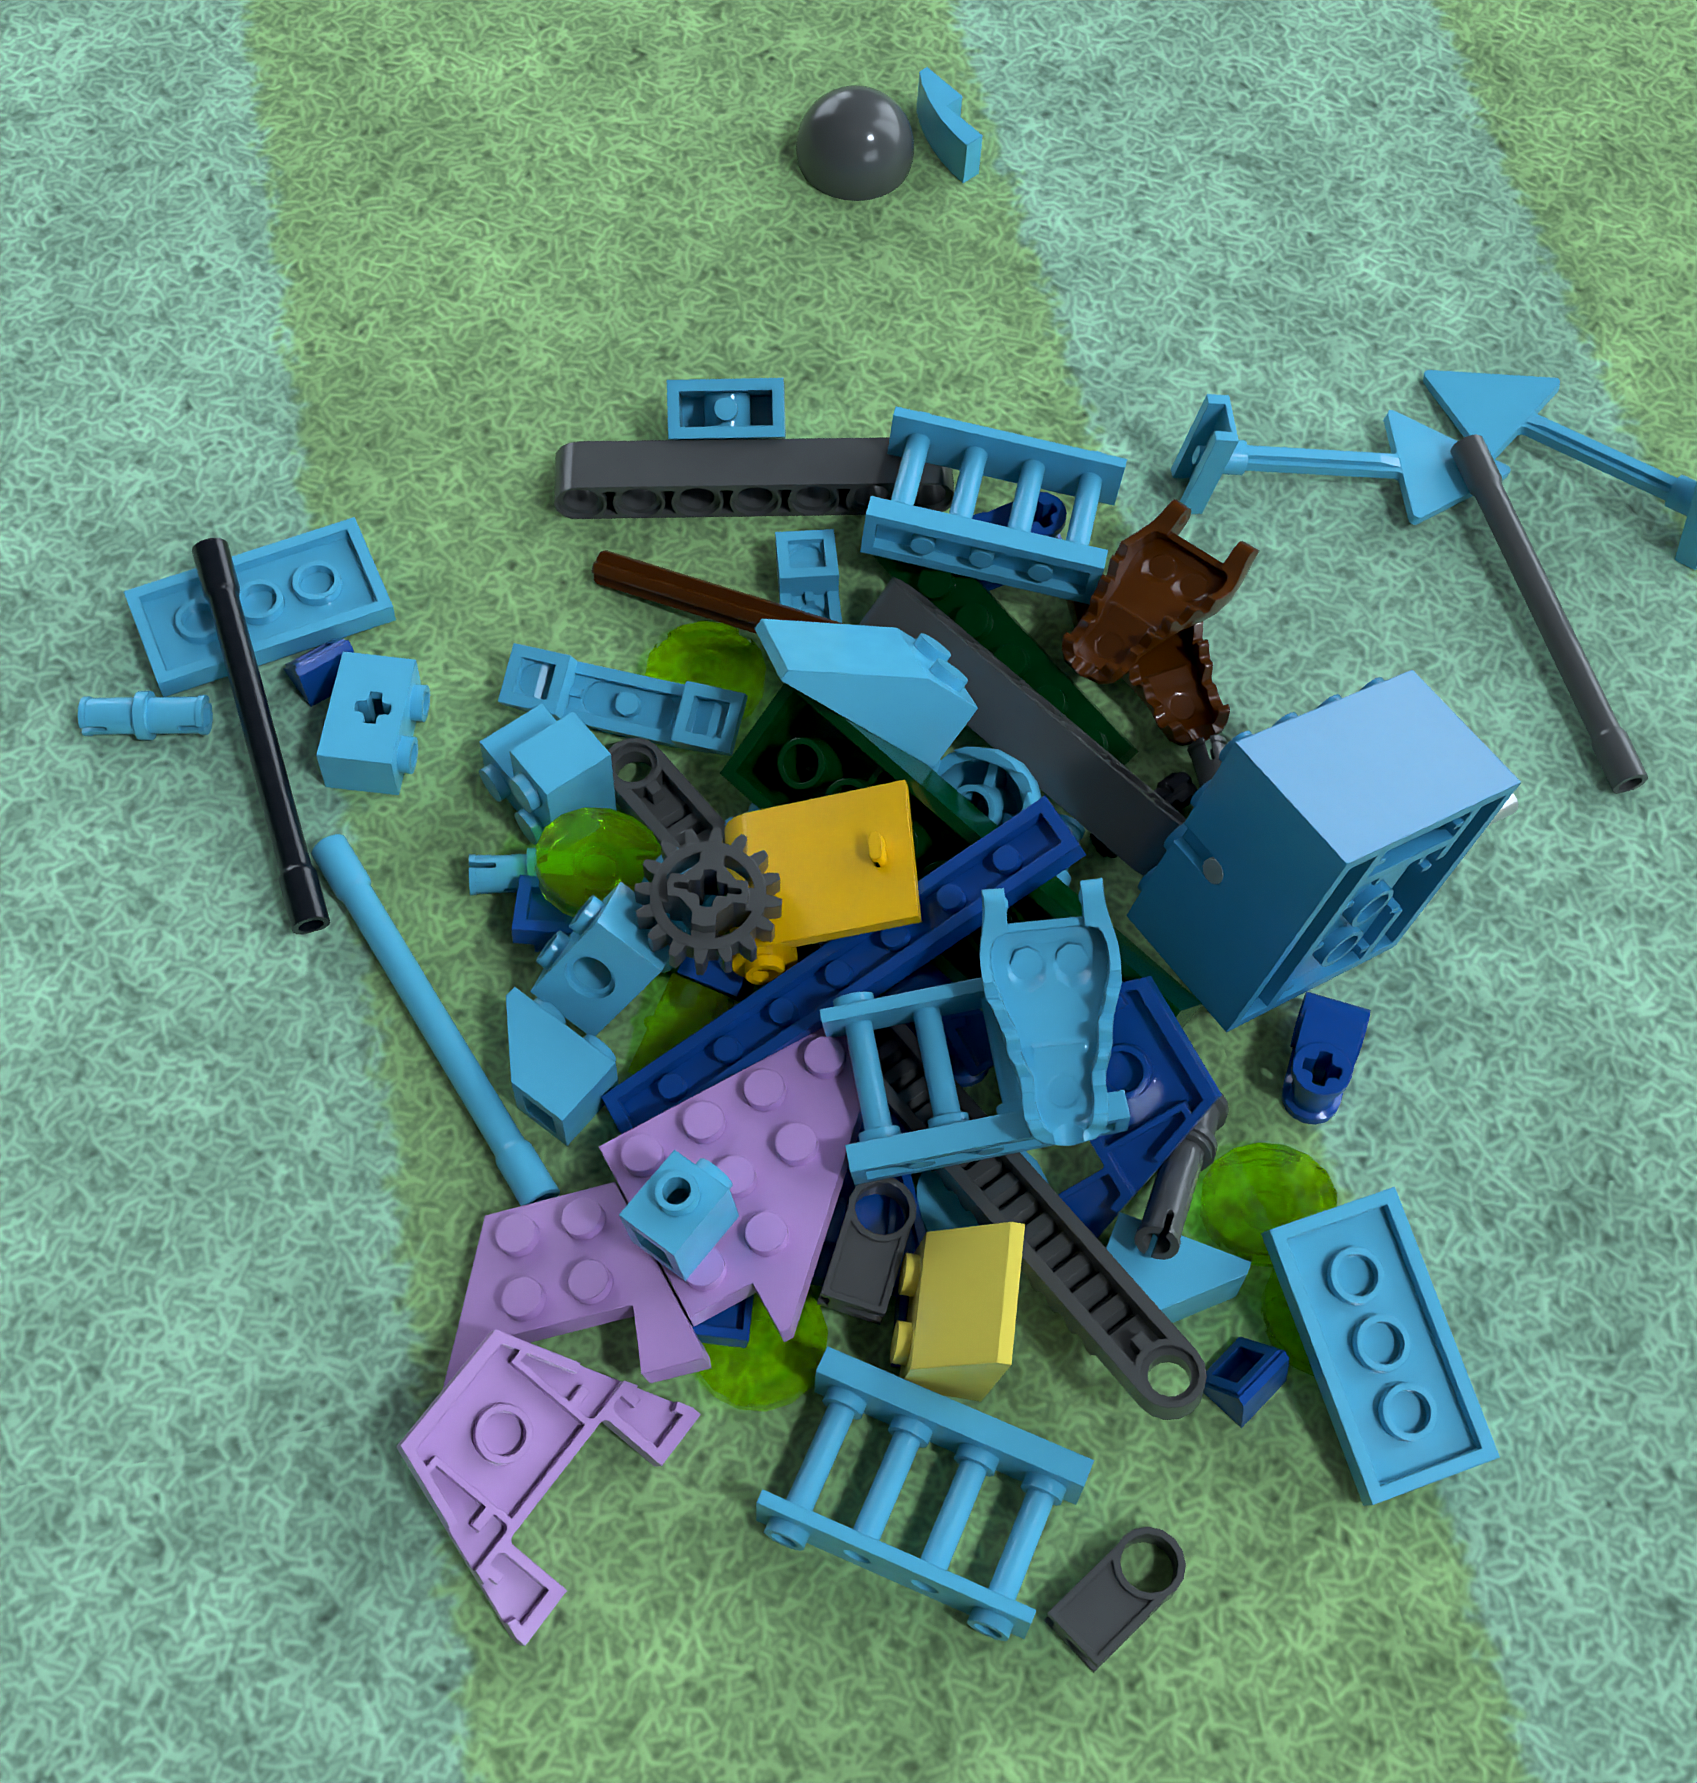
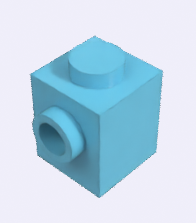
[619,1149,739,1281]

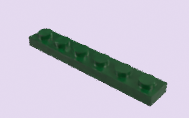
[873,555,1139,766]

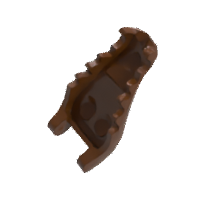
[1062,499,1260,684]
[1066,599,1230,746]

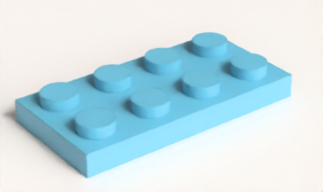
[124,517,396,697]
[1261,1187,1500,1506]

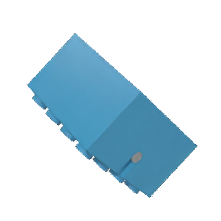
[1126,670,1521,1032]

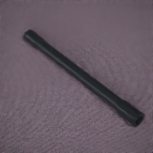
[192,538,330,935]

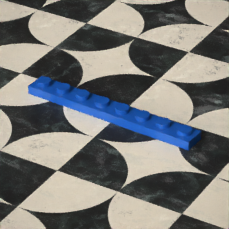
[601,795,1086,1134]

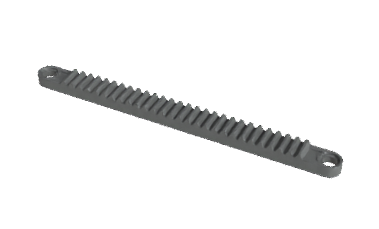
[608,738,1207,1420]

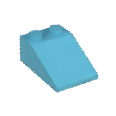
[755,619,978,768]

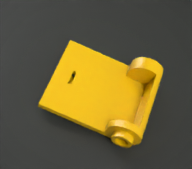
[724,780,922,985]

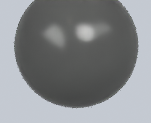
[796,85,914,201]

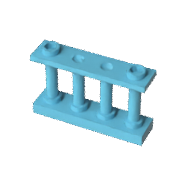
[860,406,1127,604]
[819,978,1130,1185]
[756,1346,1094,1641]

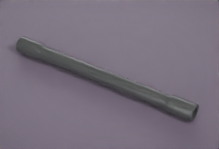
[1450,434,1648,794]

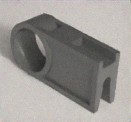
[817,1178,917,1325]
[1044,1527,1186,1673]

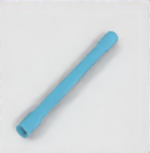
[311,834,560,1206]

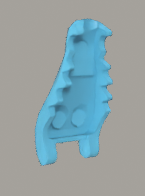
[979,878,1122,1146]

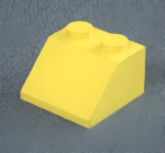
[890,1222,1025,1402]

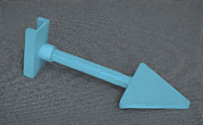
[1423,370,1697,570]
[1171,394,1511,525]

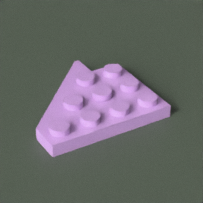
[599,1028,863,1342]

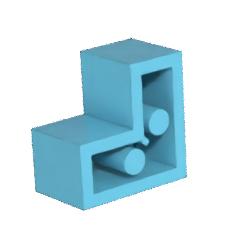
[479,703,617,853]

